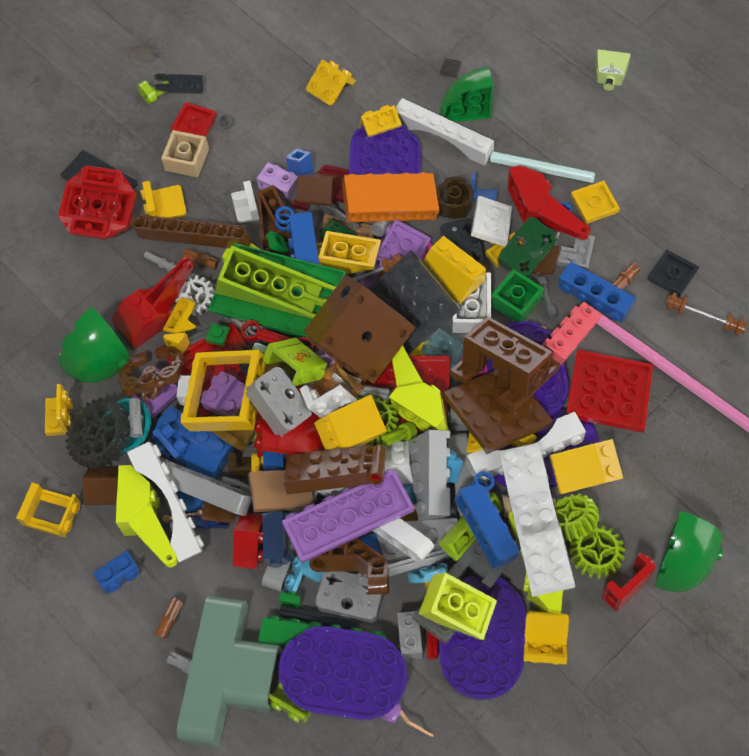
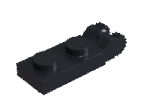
[154,73,203,94]

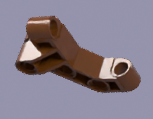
[309,538,390,595]

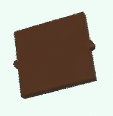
[524,245,562,276]
[201,501,236,523]

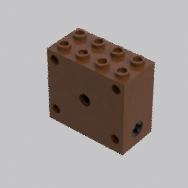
[303,275,416,384]

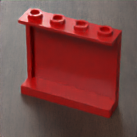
[254,388,327,458]

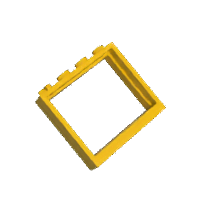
[181,350,266,432]

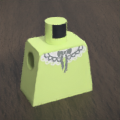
[596,50,631,91]

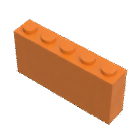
[342,172,439,222]

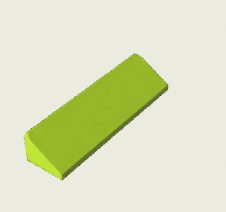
[438,493,503,561]

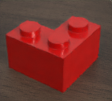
[233,513,263,569]

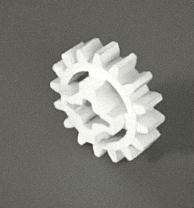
[175,275,215,316]

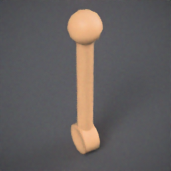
[163,509,203,523]

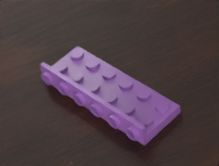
[360,220,431,289]
[282,470,415,563]

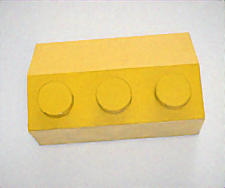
[423,236,486,304]

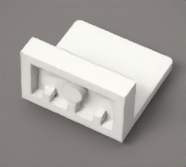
[300,385,357,418]

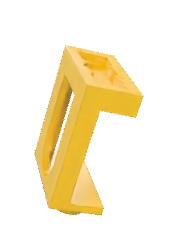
[16,482,80,538]

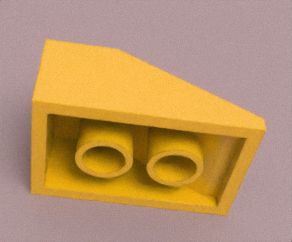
[319,231,381,274]
[314,395,387,450]
[549,439,623,494]

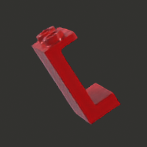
[601,553,656,613]

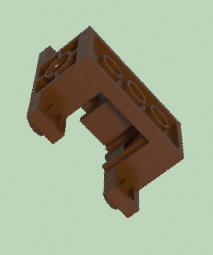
[450,317,560,412]

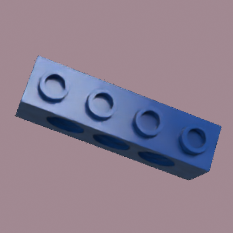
[558,262,636,323]

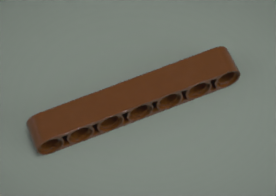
[131,215,251,249]

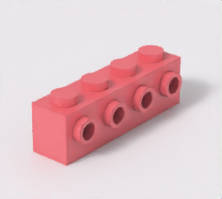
[541,302,602,366]

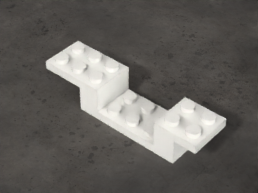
[499,443,575,597]

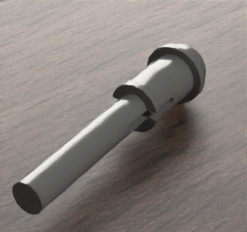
[315,204,359,230]

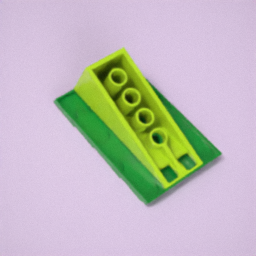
[208,243,346,338]

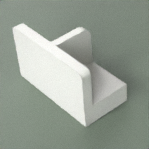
[231,181,259,224]

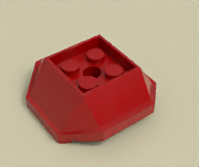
[58,166,137,240]

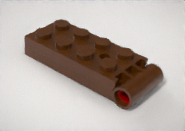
[283,445,386,495]

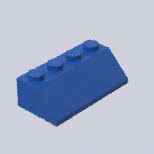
[150,405,234,479]

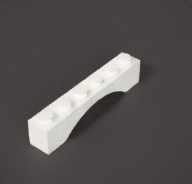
[395,98,494,166]
[466,412,586,482]
[127,442,204,562]

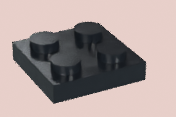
[647,250,699,298]

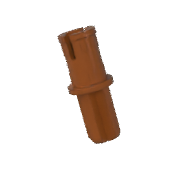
[182,249,219,270]
[613,262,641,289]
[154,598,183,639]

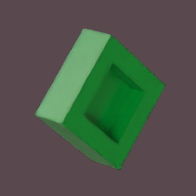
[266,231,289,254]
[205,323,230,347]
[278,591,302,608]

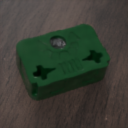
[497,217,557,278]

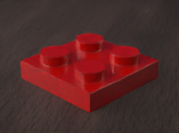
[171,102,217,137]

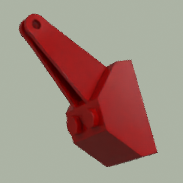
[507,165,590,240]
[111,257,194,350]

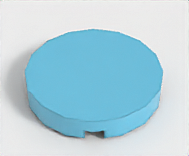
[407,563,449,583]

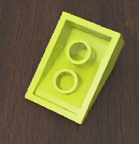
[419,573,497,640]

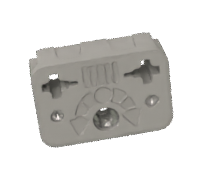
[246,367,312,437]
[316,571,383,625]

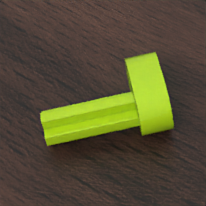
[137,81,168,104]
[381,422,417,446]

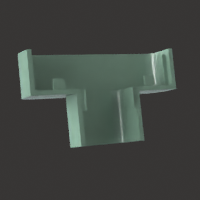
[177,596,283,748]

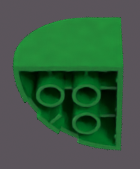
[439,67,493,123]
[58,307,130,383]
[654,511,724,592]

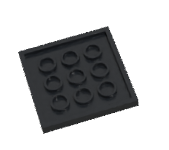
[368,250,461,355]

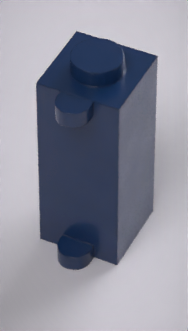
[263,511,292,568]

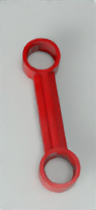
[241,320,315,352]

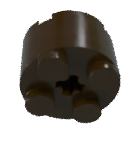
[436,177,473,219]

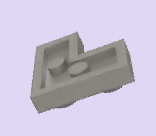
[555,235,595,271]

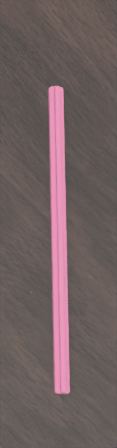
[589,305,749,432]

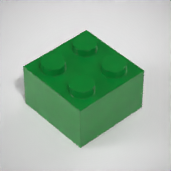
[491,269,544,322]

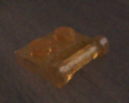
[313,361,365,397]

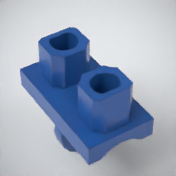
[153,423,189,459]

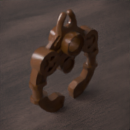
[118,346,184,401]

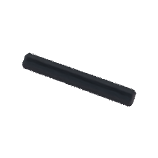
[279,604,360,630]

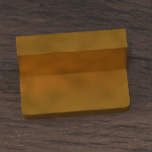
[211,430,255,452]

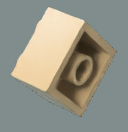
[161,130,209,178]

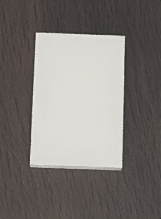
[471,196,512,247]

